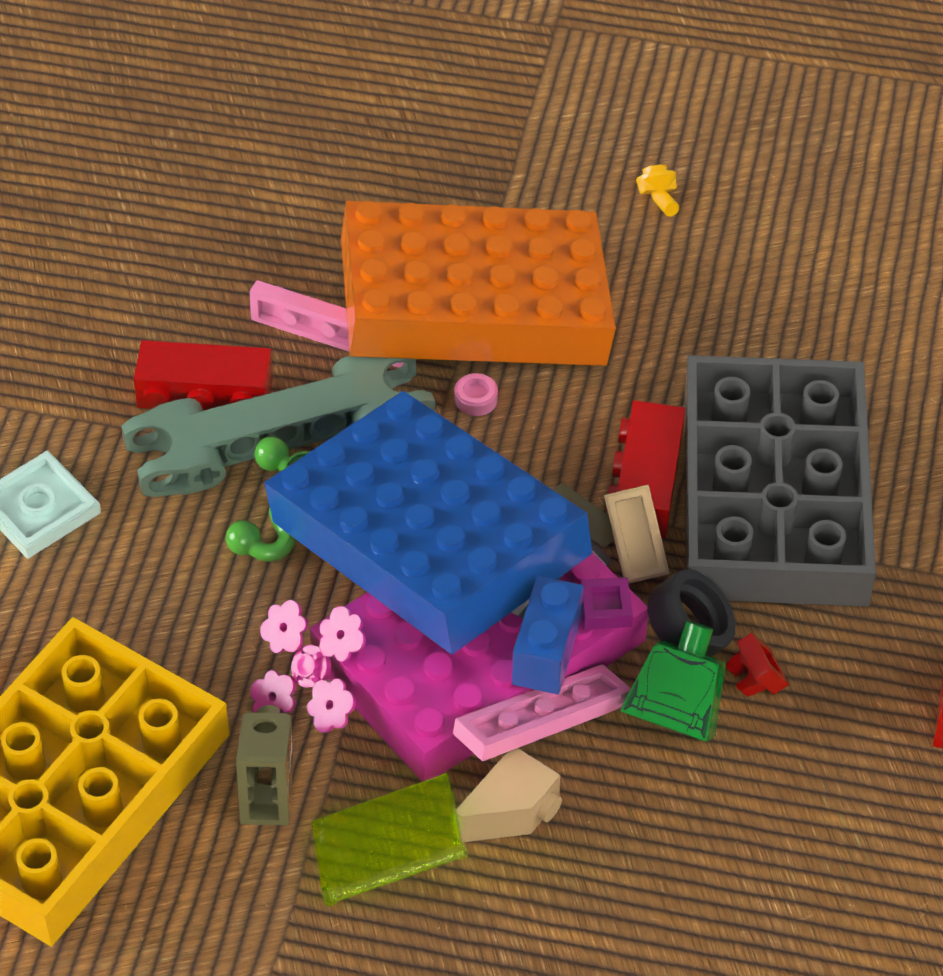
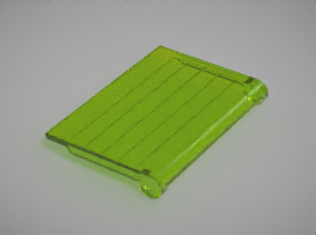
[311,773,468,907]

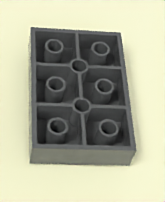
[684,355,876,606]

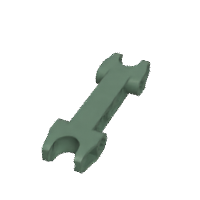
[122,355,435,497]

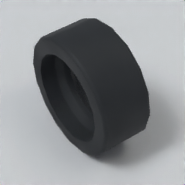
[647,569,736,657]

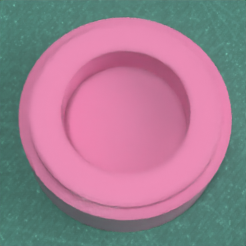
[454,373,498,416]

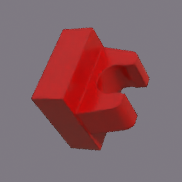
[726,632,789,697]

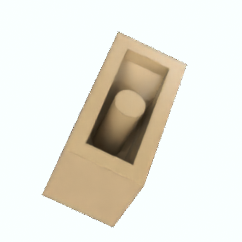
[454,748,562,842]

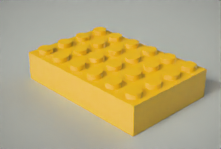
[0,617,230,947]

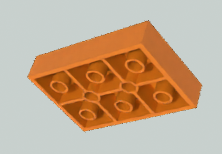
[341,201,616,366]

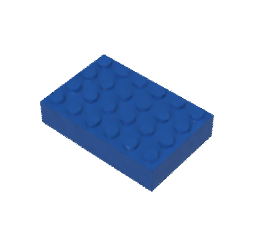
[264,391,592,655]

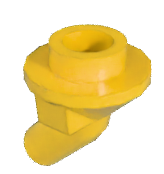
[636,165,679,217]

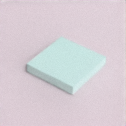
[0,450,101,559]

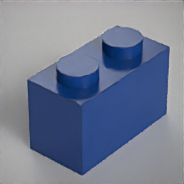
[512,575,584,695]

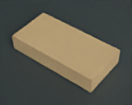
[604,485,670,584]

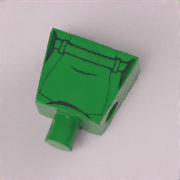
[621,621,726,741]

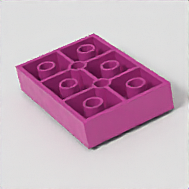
[310,552,648,785]

